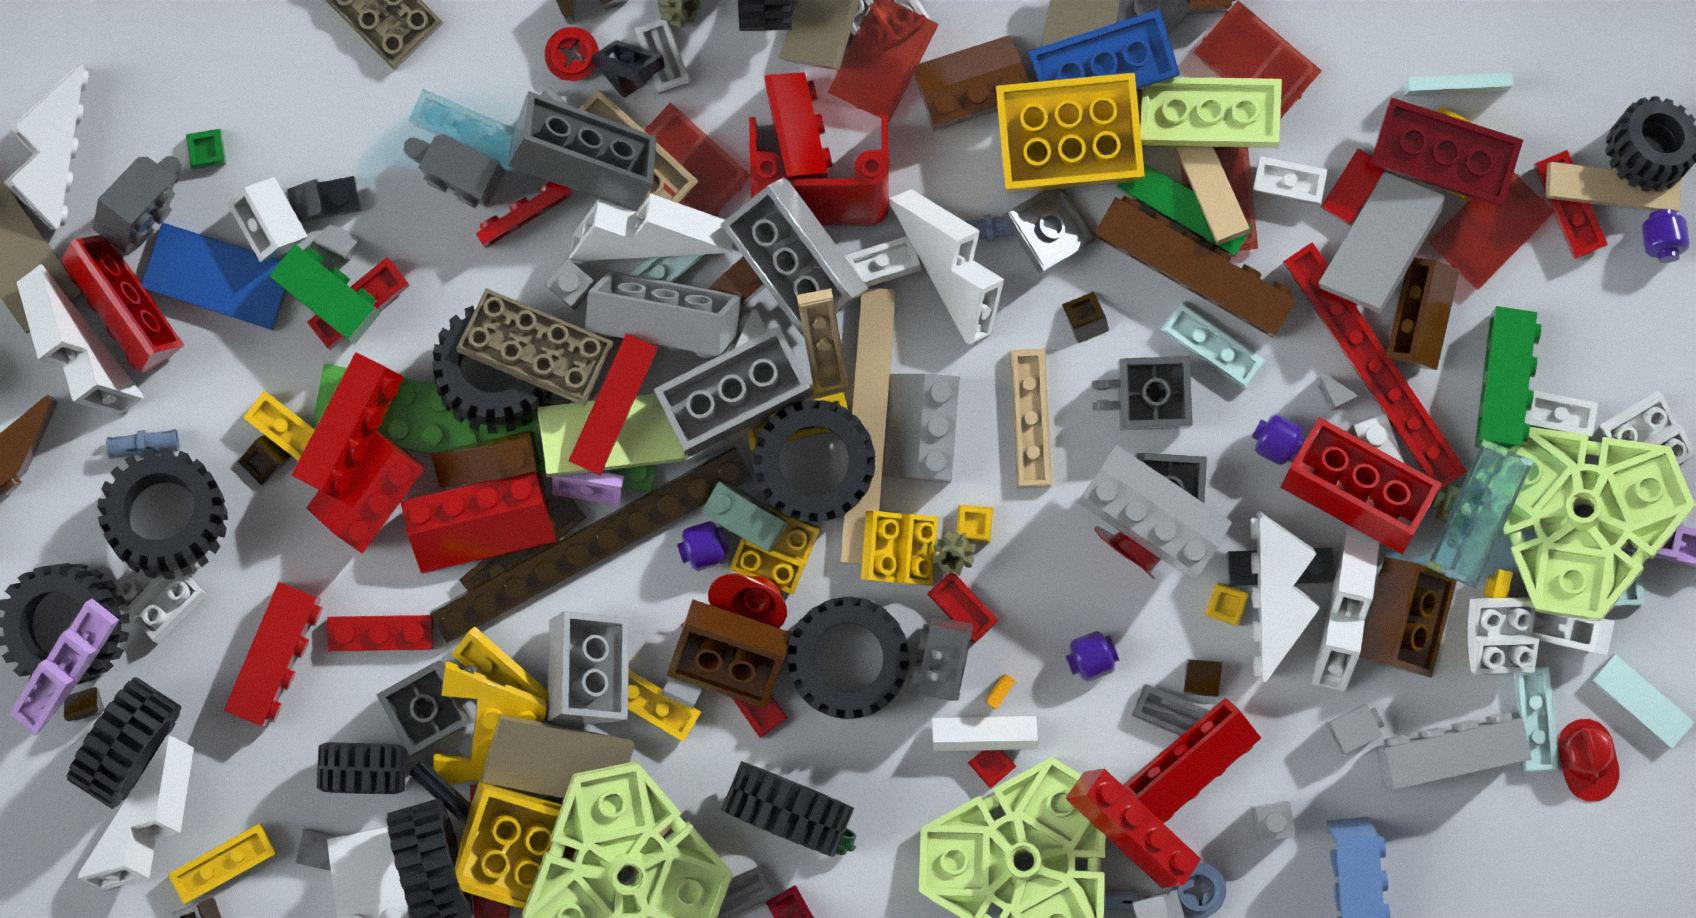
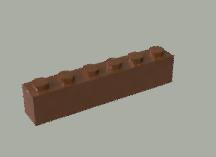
[1094,196,1296,338]

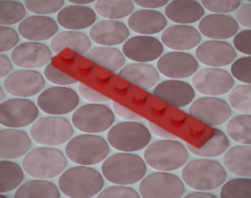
[1282,242,1467,491]

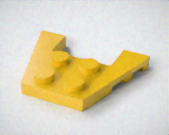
[432,662,547,785]

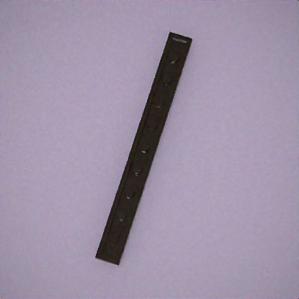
[430,446,752,643]

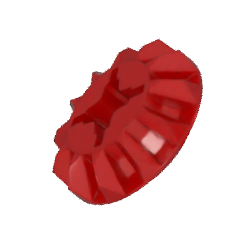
[544,27,599,82]

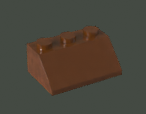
[912,35,1029,132]
[1359,557,1458,678]
[666,599,792,709]

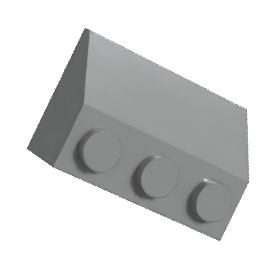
[882,374,960,482]
[547,611,629,725]

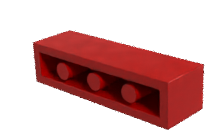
[291,352,404,500]
[223,582,323,727]
[1123,698,1262,823]
[1065,768,1201,888]

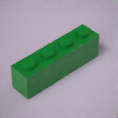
[1474,306,1541,453]

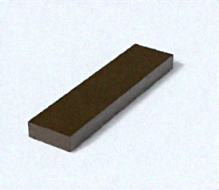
[459,496,587,590]

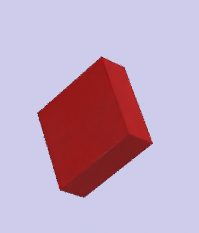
[968,750,1017,789]

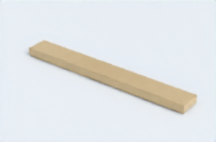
[840,287,896,564]

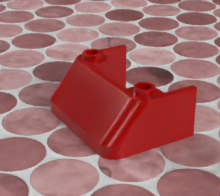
[749,115,889,227]

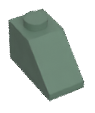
[702,481,788,552]

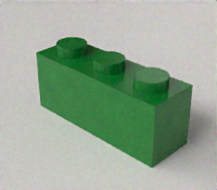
[269,244,380,345]

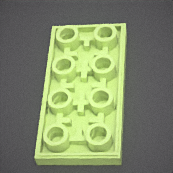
[537,394,685,477]

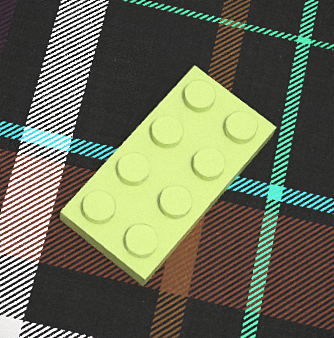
[1140,77,1282,148]

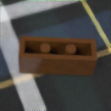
[1386,258,1460,370]

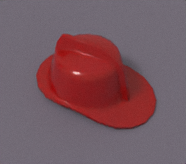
[1094,526,1161,579]
[708,574,787,628]
[1558,719,1620,802]

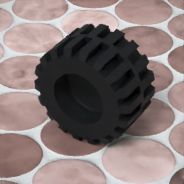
[1605,96,1696,192]
[317,742,406,794]

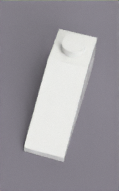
[1532,612,1615,655]

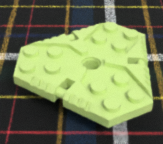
[1481,427,1695,622]
[919,757,1106,918]
[522,761,733,918]

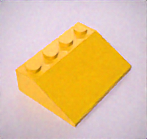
[996,73,1145,194]
[454,780,575,909]

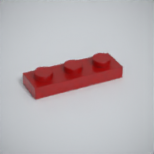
[1534,150,1608,259]
[475,181,573,249]
[307,257,410,350]
[327,615,433,652]

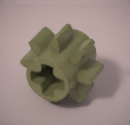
[658,0,700,27]
[1431,485,1476,527]
[932,530,976,576]

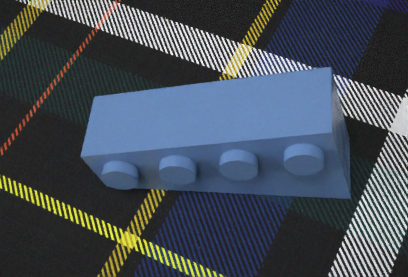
[1327,817,1391,918]

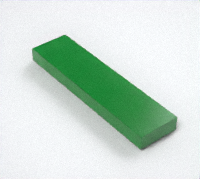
[1116,162,1253,257]

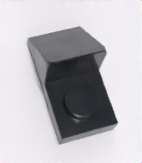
[592,40,665,98]
[287,176,361,222]

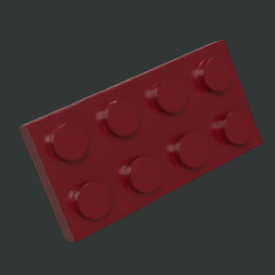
[1369,97,1524,207]

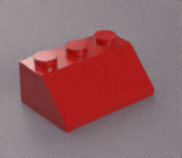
[764,72,833,179]
[306,430,424,554]

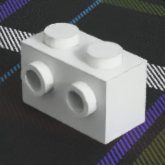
[227,177,308,262]

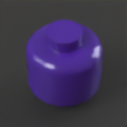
[1642,209,1690,263]
[1252,414,1306,465]
[677,521,730,571]
[1065,631,1119,682]

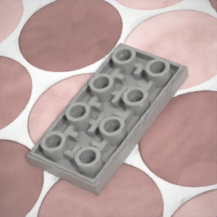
[1319,171,1447,314]

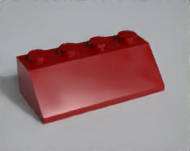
[61,235,185,373]
[1280,417,1442,555]
[401,471,556,574]

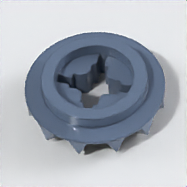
[1171,862,1226,918]

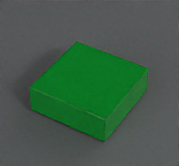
[186,129,227,169]

